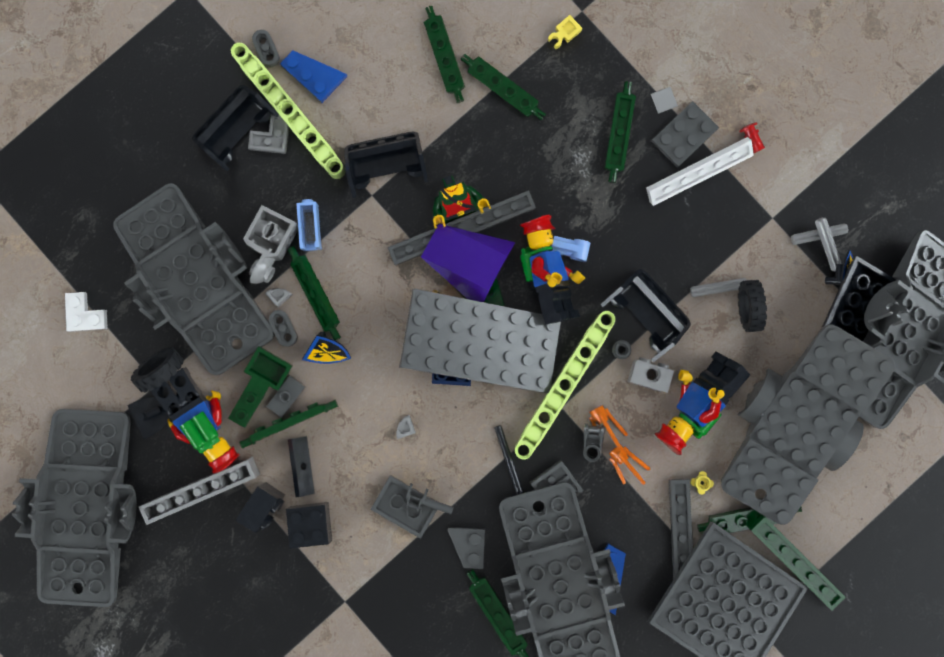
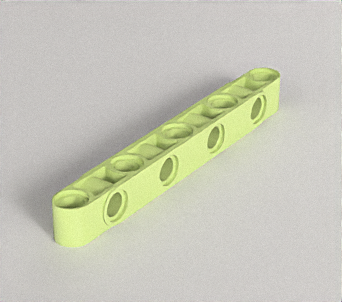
[231,43,346,179]
[514,311,615,459]

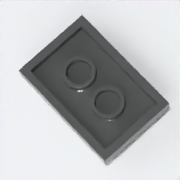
[651,101,719,168]
[370,475,437,539]

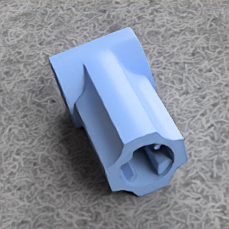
[552,236,591,262]

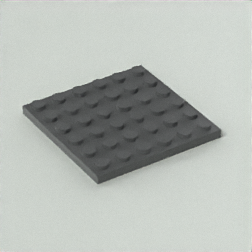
[648,522,808,657]

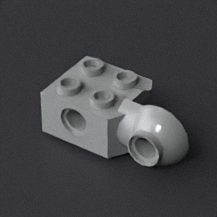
[243,205,298,284]

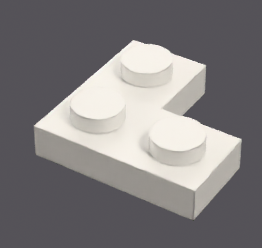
[65,292,108,332]

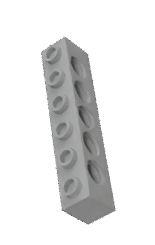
[139,457,260,525]

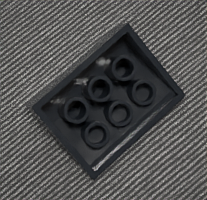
[822,256,896,341]

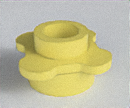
[690,471,714,495]

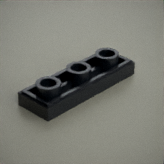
[288,436,315,497]

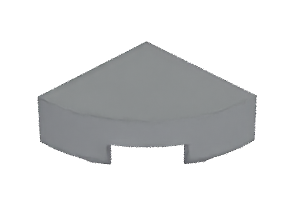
[265,288,293,308]
[396,415,416,439]

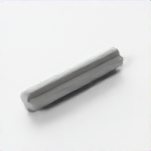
[815,217,842,272]
[791,223,849,245]
[690,278,746,297]

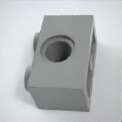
[627,357,674,393]

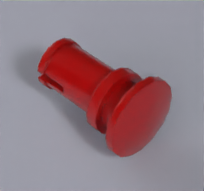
[739,122,765,153]

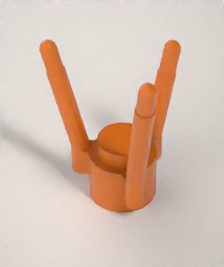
[589,405,628,448]
[609,444,650,485]

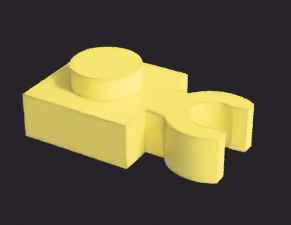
[548,15,582,49]

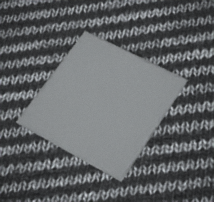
[651,87,678,114]

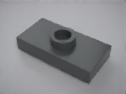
[266,376,305,418]

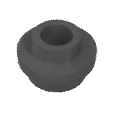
[612,340,631,359]

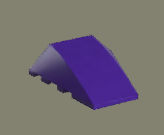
[421,224,516,302]

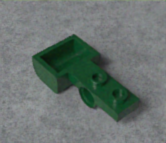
[228,346,293,428]

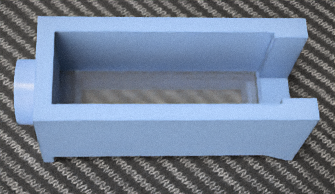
[296,199,322,251]

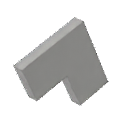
[248,114,289,154]

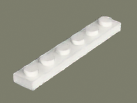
[646,137,754,206]

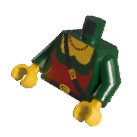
[432,176,491,229]

